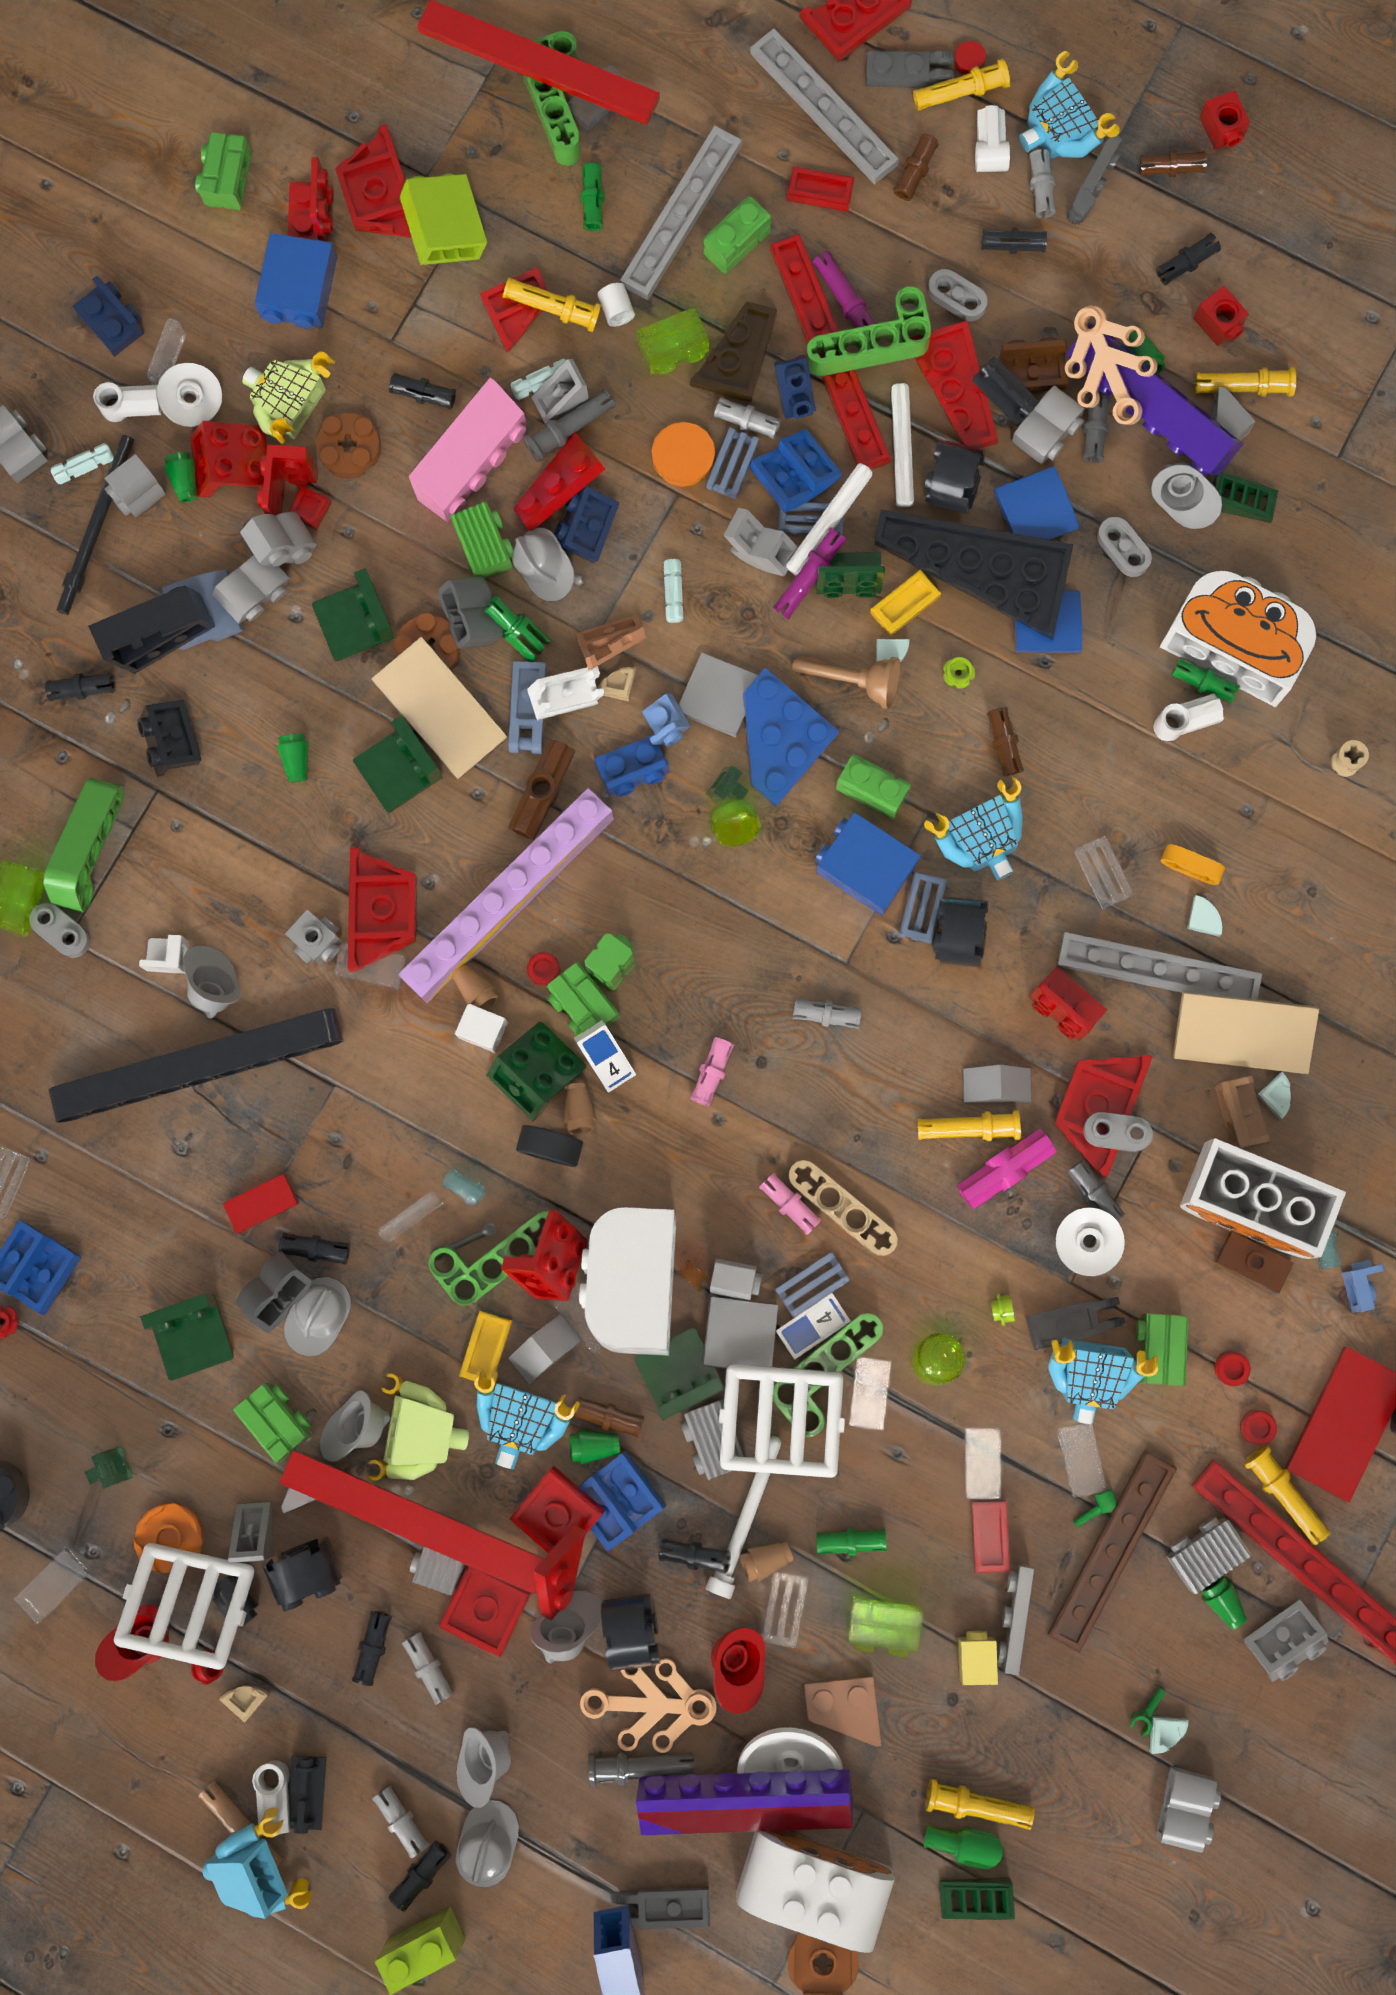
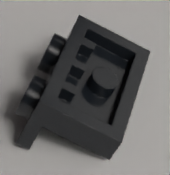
[137,700,202,777]

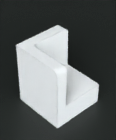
[139,935,189,974]
[455,1004,508,1053]

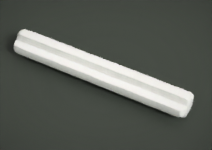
[891,383,914,508]
[787,463,872,576]

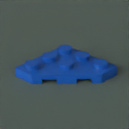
[743,667,840,807]

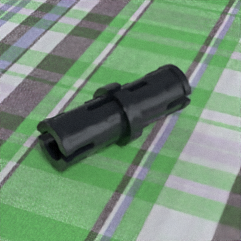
[982,227,1047,254]
[1156,233,1221,286]
[389,373,456,410]
[45,672,115,701]
[279,1232,350,1265]
[658,1538,731,1573]
[352,1611,392,1686]
[388,1840,452,1912]

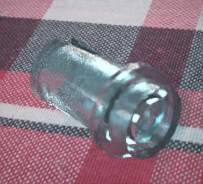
[441,1168,487,1207]
[1318,1225,1342,1269]

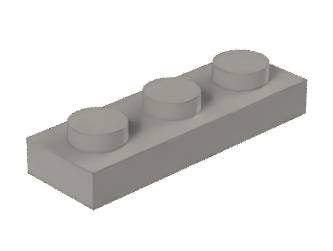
[997,1563,1034,1676]

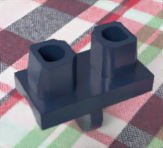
[774,354,816,419]

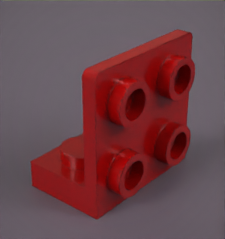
[288,157,334,242]
[190,421,267,497]
[257,444,318,516]
[1029,966,1107,1041]
[501,1210,587,1301]

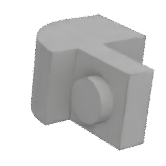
[723,508,798,576]

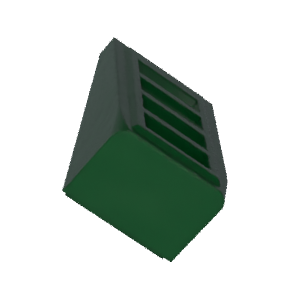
[1213,472,1279,523]
[939,1877,1015,1920]

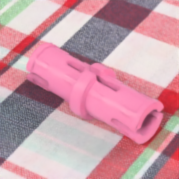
[690,1037,734,1107]
[759,1172,821,1235]

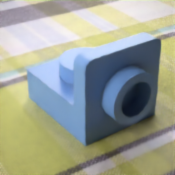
[642,694,691,747]
[1342,1259,1385,1313]

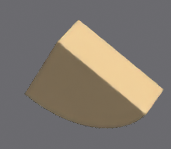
[598,667,636,701]
[219,1685,270,1723]

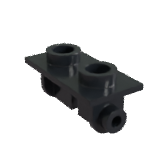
[971,356,1039,426]
[289,1755,327,1834]

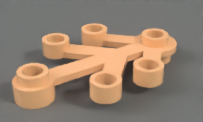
[1065,305,1157,425]
[580,1658,716,1753]

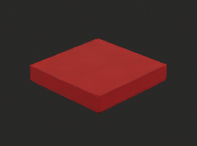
[509,1465,605,1554]
[438,1566,531,1658]

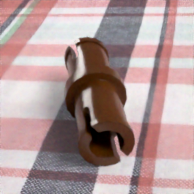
[893,134,939,201]
[1140,150,1206,178]
[987,707,1024,776]
[573,1396,644,1438]

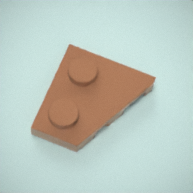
[576,614,646,670]
[804,1675,882,1747]

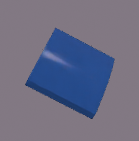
[750,429,842,513]
[993,466,1079,540]
[1014,590,1082,653]
[0,1220,81,1315]
[579,1451,666,1552]

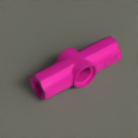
[956,1129,1057,1210]

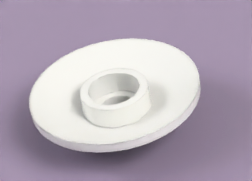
[157,363,222,427]
[1056,1208,1125,1276]

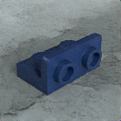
[72,276,144,357]
[554,486,619,563]

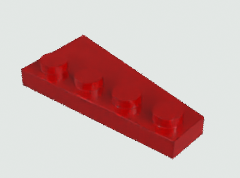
[909,320,999,449]

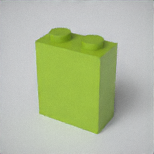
[400,173,487,265]
[374,1906,466,1995]

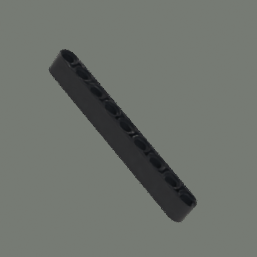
[48,1008,344,1123]

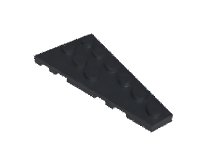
[874,510,1074,640]

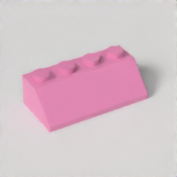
[409,377,527,522]

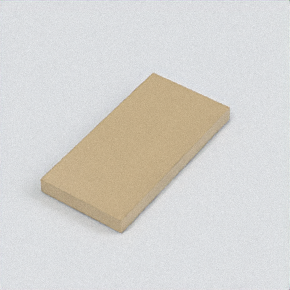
[371,637,507,780]
[1172,991,1319,1074]

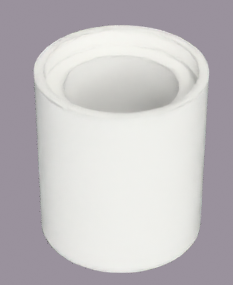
[598,283,635,327]

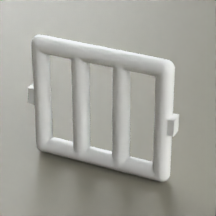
[719,1364,845,1478]
[114,1543,254,1670]

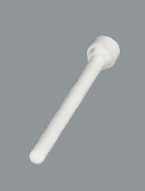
[705,1436,781,1599]

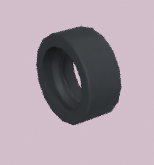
[516,1125,584,1167]

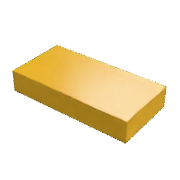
[870,569,941,636]
[459,1311,513,1381]

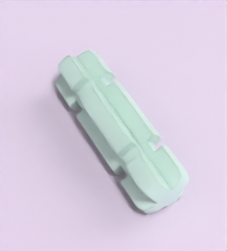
[510,359,566,400]
[51,443,114,484]
[664,559,683,623]

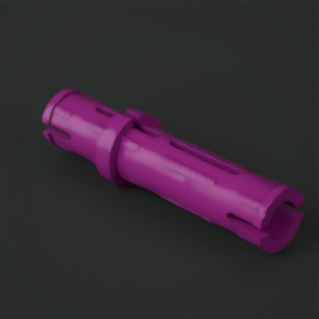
[813,251,876,328]
[773,527,848,619]

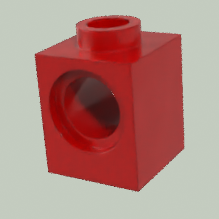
[1200,90,1250,150]
[1193,286,1249,346]

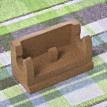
[1215,1076,1271,1149]

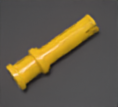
[913,58,1010,111]
[502,277,601,333]
[1195,367,1296,397]
[917,1110,1021,1142]
[1243,1445,1331,1545]
[925,1778,1034,1830]

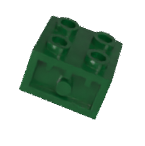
[816,552,885,598]
[312,568,395,661]
[353,715,442,813]
[486,1022,586,1121]
[140,1293,234,1381]
[634,1328,725,1421]

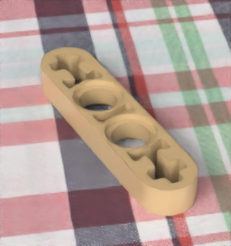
[788,1160,898,1256]

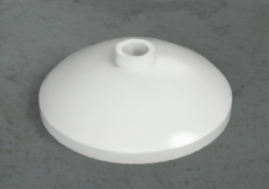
[737,1728,843,1773]

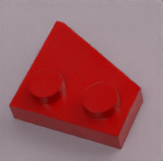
[479,267,548,353]
[533,1525,585,1621]

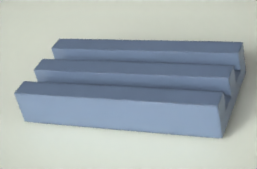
[706,427,759,499]
[778,502,844,538]
[899,871,947,944]
[775,1252,850,1318]

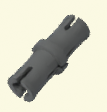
[1083,394,1110,463]
[1067,1159,1125,1221]

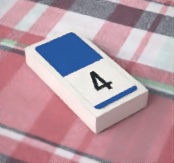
[574,1020,636,1093]
[776,1293,851,1360]

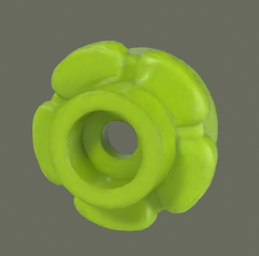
[943,657,975,689]
[991,1292,1015,1326]

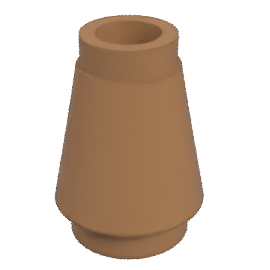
[452,965,499,1011]
[564,1083,597,1134]
[739,1541,793,1582]

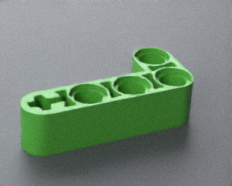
[522,31,581,166]
[807,286,931,376]
[44,777,124,912]
[429,1210,549,1306]
[773,1313,883,1437]

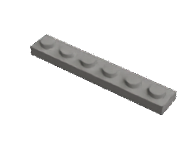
[750,28,899,185]
[620,126,742,300]
[1057,932,1262,1000]

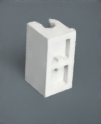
[527,666,604,720]

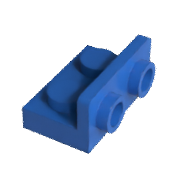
[594,734,670,797]

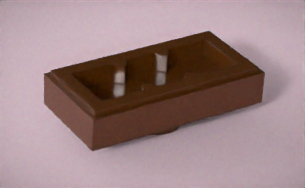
[1215,1231,1294,1293]

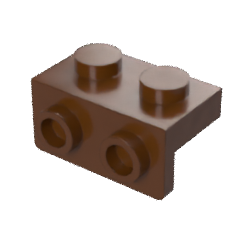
[999,337,1068,392]

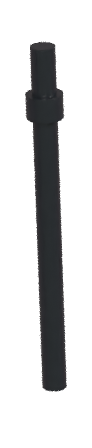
[56,435,134,615]

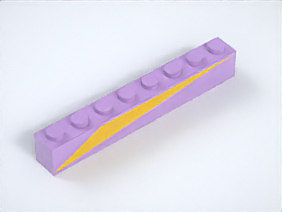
[398,788,614,1003]

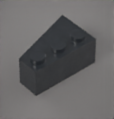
[88,585,215,674]

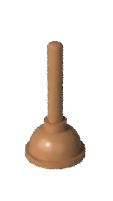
[792,657,900,710]

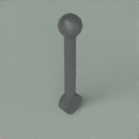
[430,1223,496,1261]

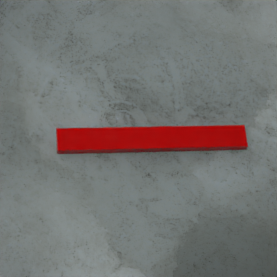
[417,0,660,125]
[770,234,891,470]
[279,1450,544,1594]
[1191,1460,1396,1665]

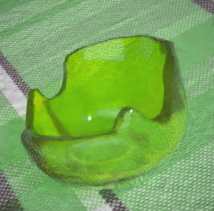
[709,798,761,847]
[910,1332,966,1387]

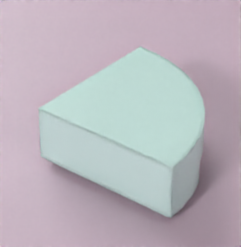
[876,639,910,662]
[1187,895,1222,937]
[1256,1072,1291,1120]
[1150,1716,1189,1754]

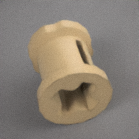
[1331,740,1369,777]

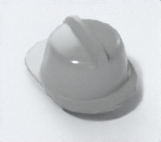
[1151,462,1222,529]
[512,528,575,601]
[183,945,242,1018]
[284,1277,351,1356]
[320,1391,390,1462]
[529,1591,602,1664]
[456,1727,511,1808]
[456,1800,519,1887]

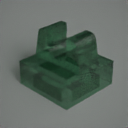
[706,766,748,803]
[85,1446,133,1489]

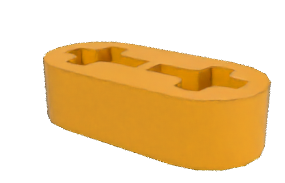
[1160,844,1225,885]

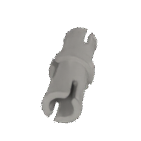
[1029,149,1056,218]
[714,397,781,439]
[792,997,862,1029]
[401,1631,454,1705]
[372,1785,430,1858]

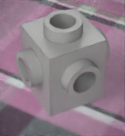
[285,910,342,966]

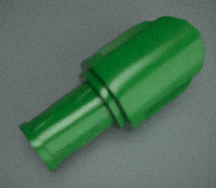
[483,595,552,662]
[924,1825,1003,1869]

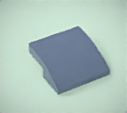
[162,569,244,650]

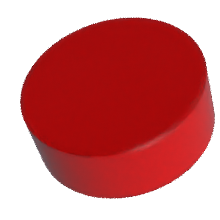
[954,41,986,75]
[527,952,561,987]
[1214,1351,1251,1386]
[1240,1410,1277,1445]

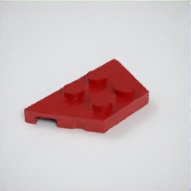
[335,124,412,238]
[347,847,417,972]
[1053,1055,1152,1178]

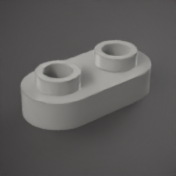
[928,269,988,321]
[1097,517,1152,577]
[29,903,90,958]
[1083,1112,1153,1152]

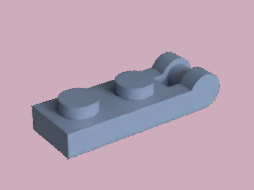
[509,661,547,754]

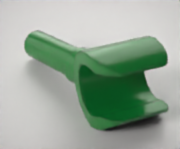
[1073,1489,1116,1528]
[1129,1688,1166,1737]

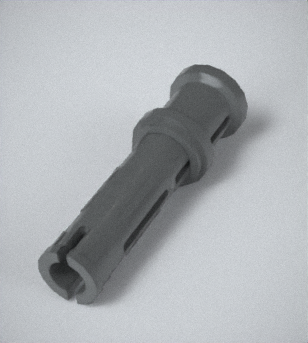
[523,389,616,462]
[588,1752,695,1788]

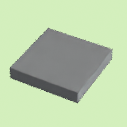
[679,652,758,738]
[702,1297,778,1369]

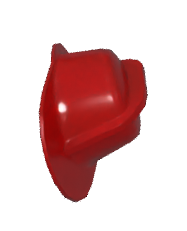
[95,1604,170,1682]
[711,1627,765,1714]

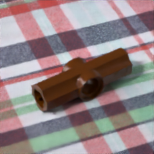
[508,739,575,840]

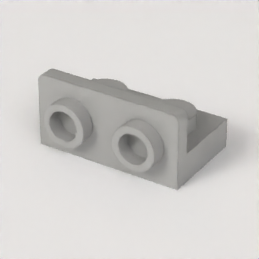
[1244,1599,1328,1682]

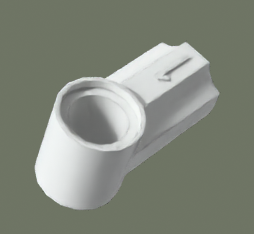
[975,105,1010,172]
[93,382,162,422]
[1153,694,1224,741]
[252,1760,291,1836]

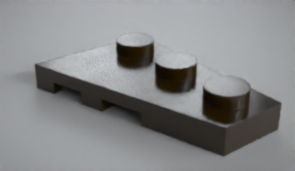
[690,301,777,402]

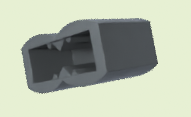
[438,576,503,649]
[236,1251,312,1333]

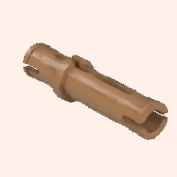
[198,1780,284,1867]

